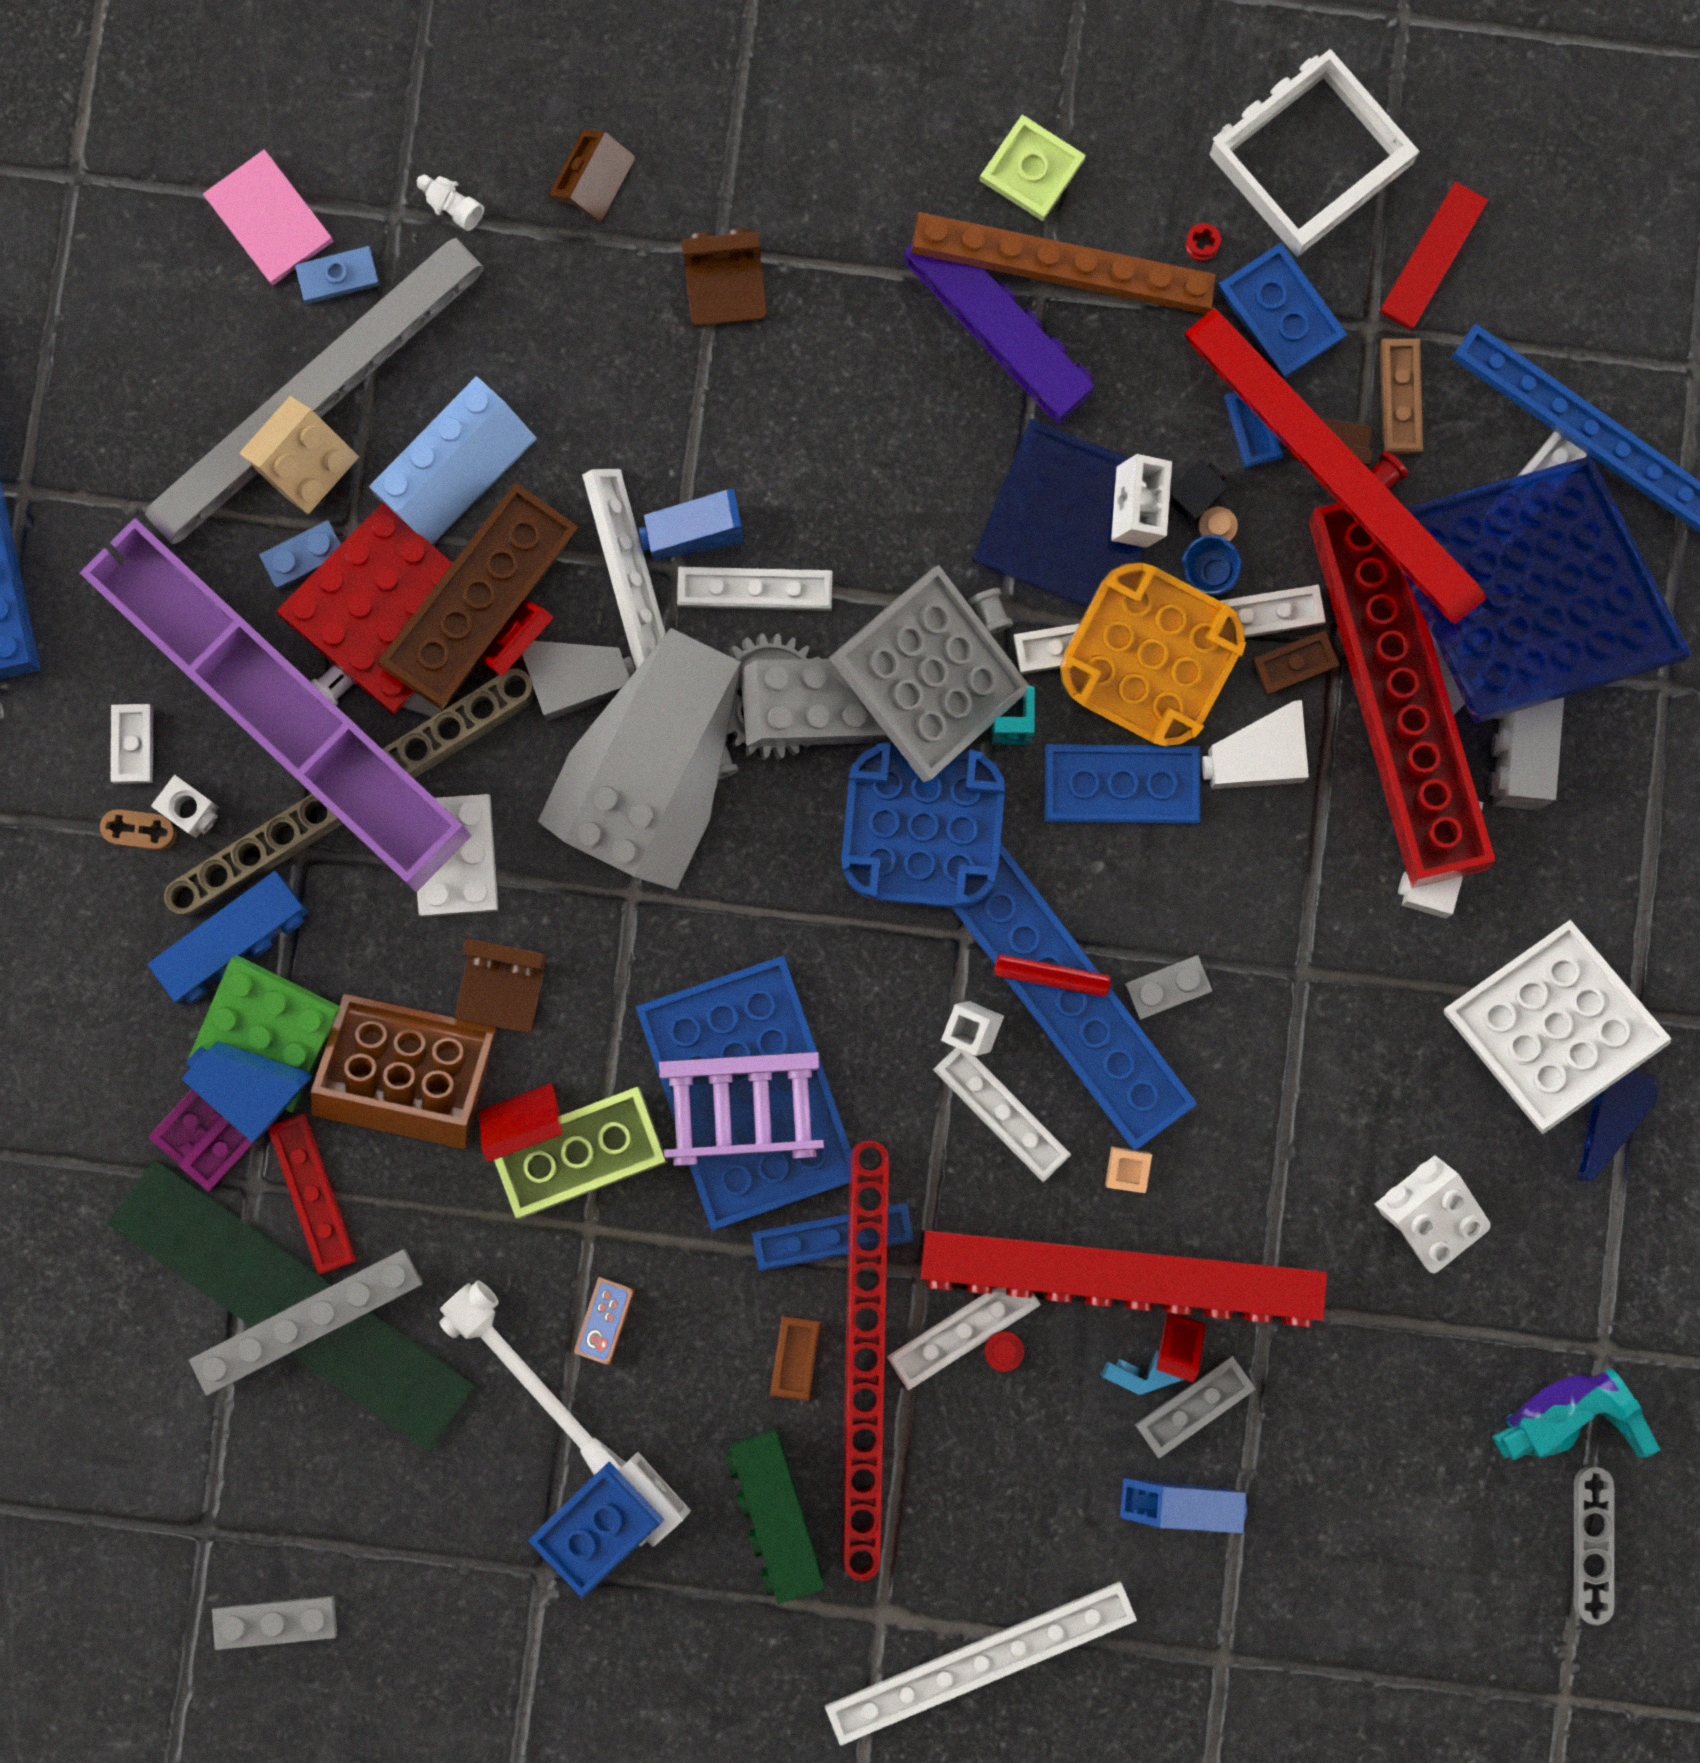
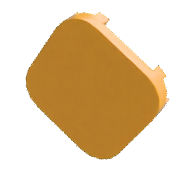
[1060,562,1246,747]

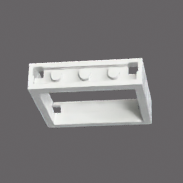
[1210,49,1419,257]

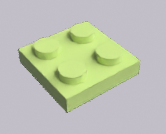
[980,115,1086,221]

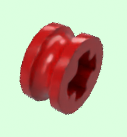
[1185,223,1221,262]

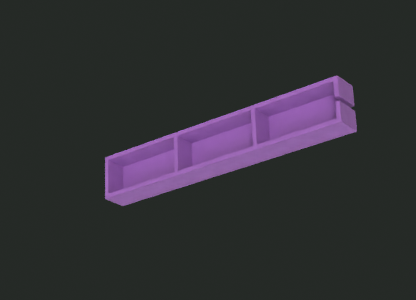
[80,518,471,893]

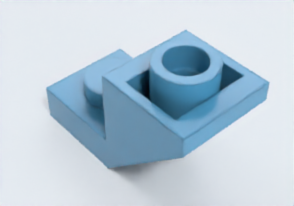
[1100,1350,1184,1395]

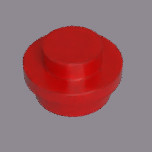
[984,1331,1024,1372]

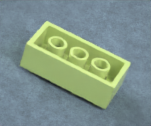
[494,1087,668,1219]

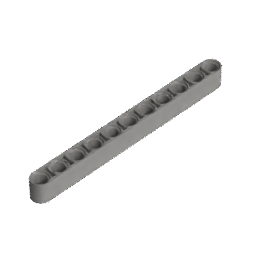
[145,238,483,544]

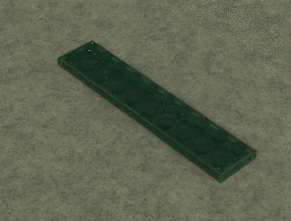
[107,1159,476,1452]

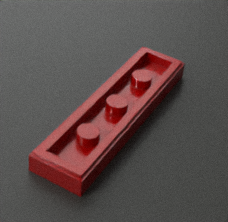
[1378,181,1488,331]
[268,1113,358,1275]

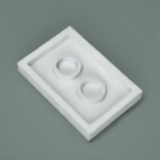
[417,794,498,917]

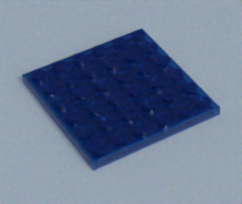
[1402,456,1691,724]

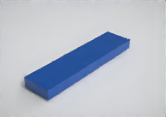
[752,1203,914,1271]

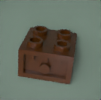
[455,938,547,1034]

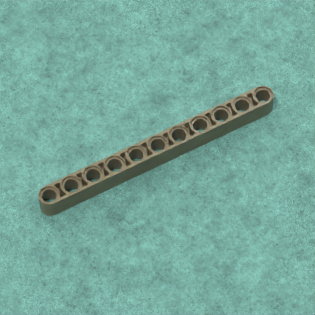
[164,669,536,918]

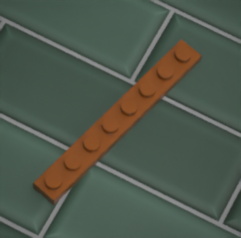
[911,212,1216,315]

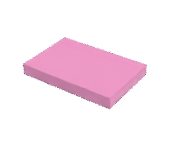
[203,149,334,286]

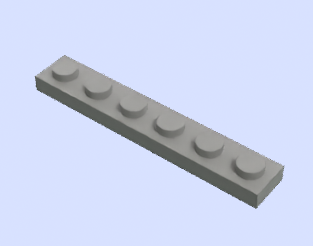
[189,1249,423,1396]

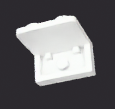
[1375,1155,1491,1273]

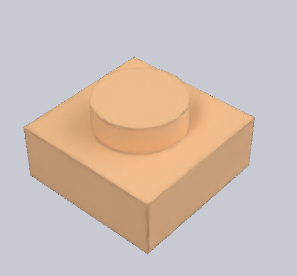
[1105,1146,1152,1193]

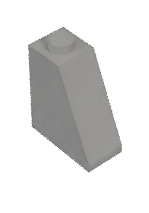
[522,641,636,721]

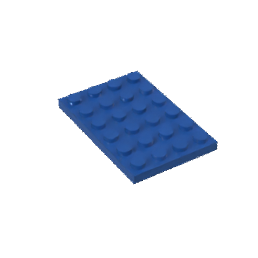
[636,955,851,1231]

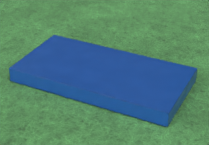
[1044,744,1200,825]

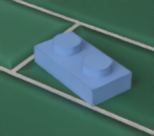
[259,520,341,591]

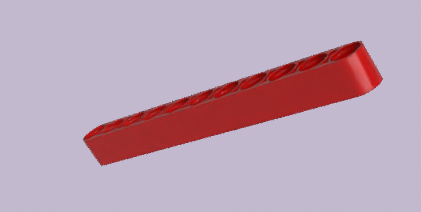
[1184,308,1487,625]
[841,1140,889,1581]

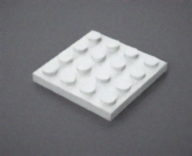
[1444,920,1671,1135]

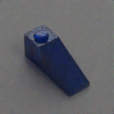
[1576,1070,1659,1182]

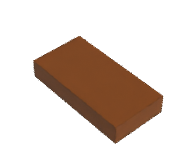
[770,1316,821,1401]

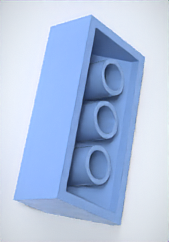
[369,376,537,546]

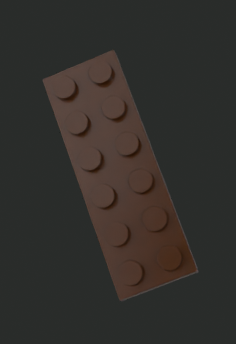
[378,482,578,710]

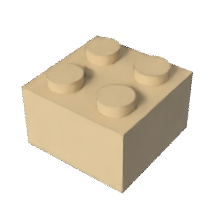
[239,395,359,514]

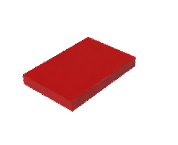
[479,1083,563,1162]

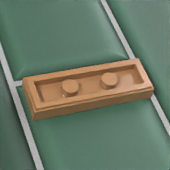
[1380,339,1423,454]

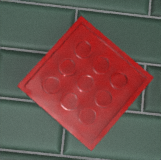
[277,502,453,716]

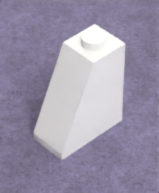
[1202,700,1309,789]

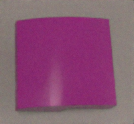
[148,1089,254,1192]

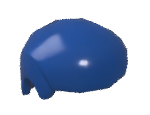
[1182,535,1242,596]

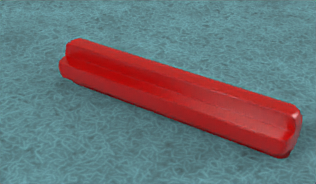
[994,954,1111,997]

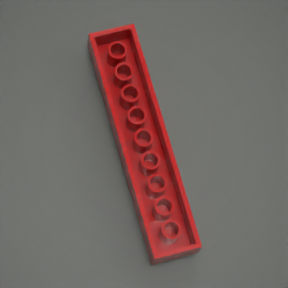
[1309,503,1496,889]
[919,1231,1327,1327]

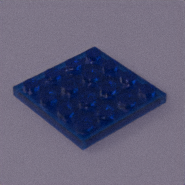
[972,419,1173,608]

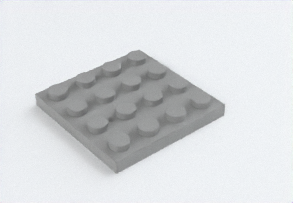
[829,565,1029,783]

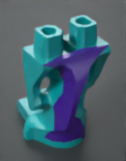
[1492,1368,1660,1460]

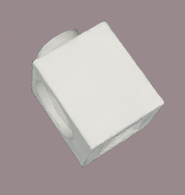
[151,775,219,838]

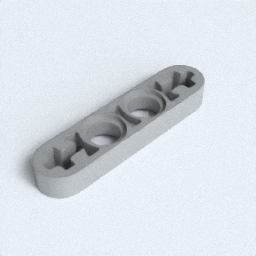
[1574,1466,1614,1625]

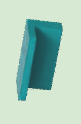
[991,686,1035,745]

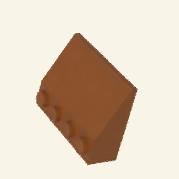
[311,994,496,1150]

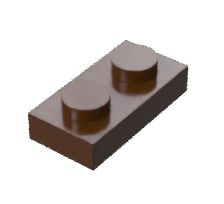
[1252,630,1340,696]

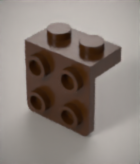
[682,228,767,327]

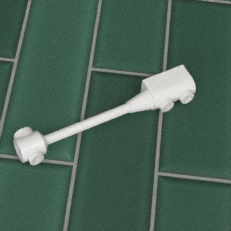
[439,1280,691,1547]

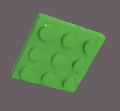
[188,955,341,1112]

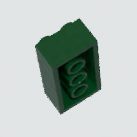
[725,1427,825,1604]

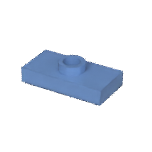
[295,246,380,304]

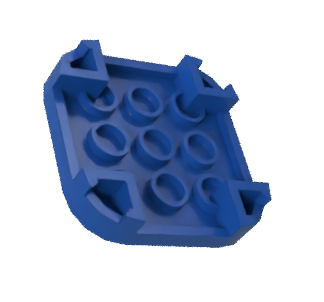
[841,742,1005,908]

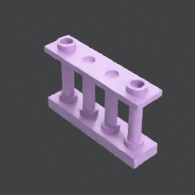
[659,1052,824,1166]

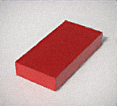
[1156,1313,1206,1383]

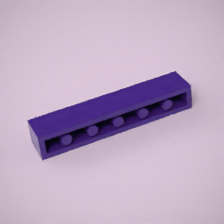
[903,243,1094,426]

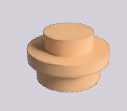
[1199,506,1238,542]

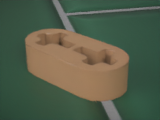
[100,809,177,851]

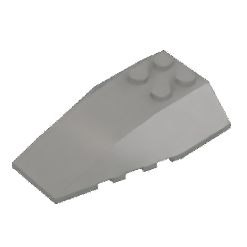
[538,628,742,890]

